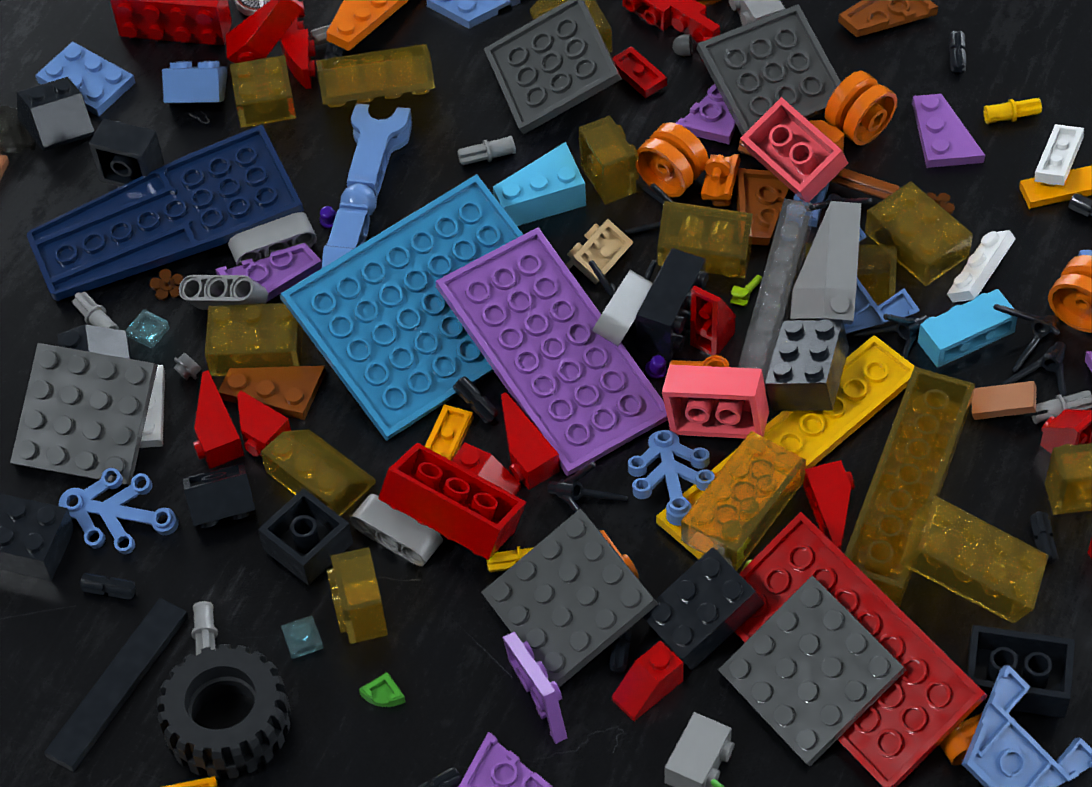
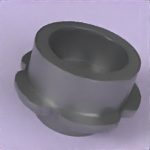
[174,353,201,380]

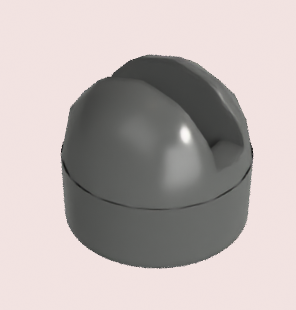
[672,34,693,57]

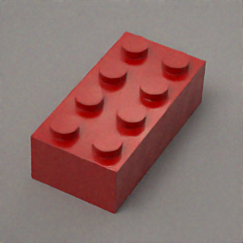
[110,0,232,46]
[378,442,527,560]

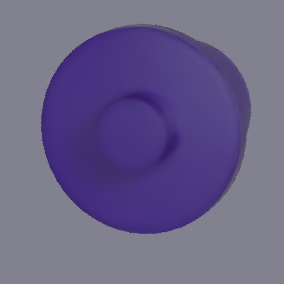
[319,206,337,228]
[645,355,667,379]

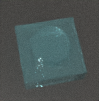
[126,309,170,349]
[281,615,323,659]

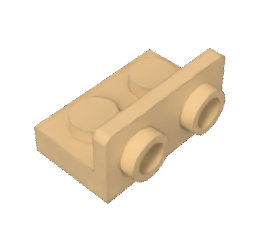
[566,219,634,285]

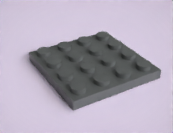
[484,0,622,135]
[696,4,841,136]
[10,343,158,486]
[481,508,658,687]
[718,575,906,766]

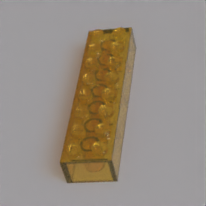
[845,367,975,608]

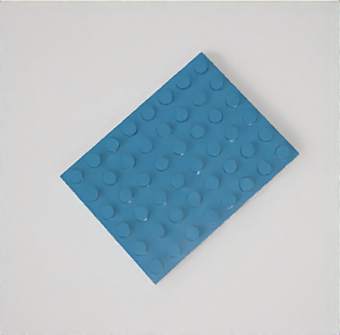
[280,174,524,441]

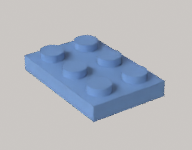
[35,41,136,117]

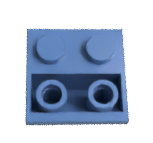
[162,61,228,103]

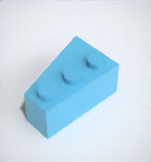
[493,142,586,226]

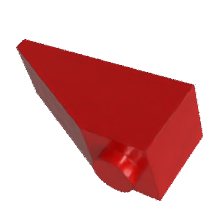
[226,0,304,71]
[690,285,736,356]
[193,370,245,469]
[501,392,560,490]
[803,460,855,550]

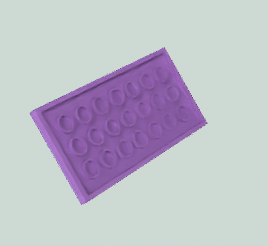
[435,227,668,477]

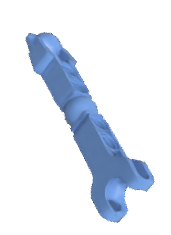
[322,103,412,268]

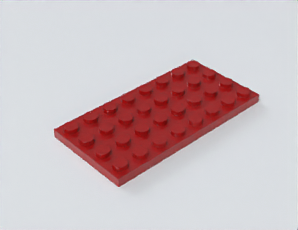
[734,512,988,787]

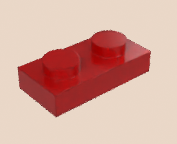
[612,46,667,98]

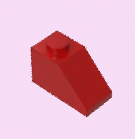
[237,390,292,461]
[1040,409,1092,467]
[452,442,521,496]
[611,640,684,721]

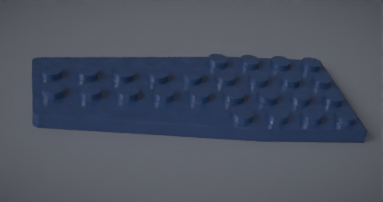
[27,124,304,301]

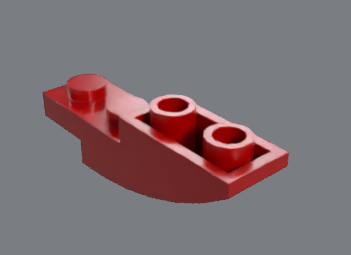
[279,0,316,89]
[622,0,720,43]

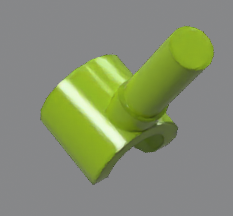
[730,275,763,306]

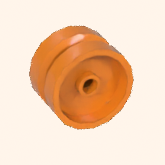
[825,70,898,146]
[634,122,709,198]
[1048,255,1092,333]

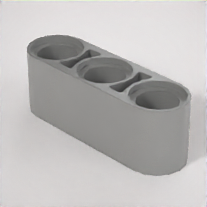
[227,212,317,266]
[592,269,653,346]
[179,275,268,311]
[350,494,443,566]

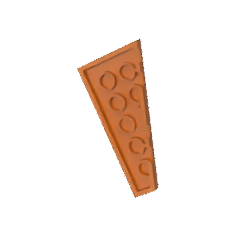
[327,0,409,51]

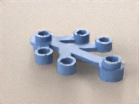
[628,430,715,526]
[59,468,179,554]

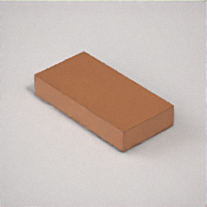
[972,381,1037,420]

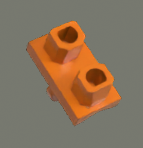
[701,154,740,206]

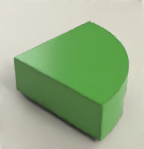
[359,672,406,707]

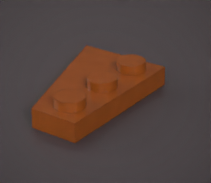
[839,0,938,37]
[736,168,789,245]
[218,365,326,420]

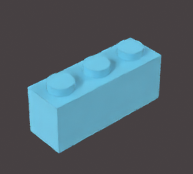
[918,289,1018,368]

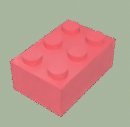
[740,97,848,204]
[662,365,769,440]

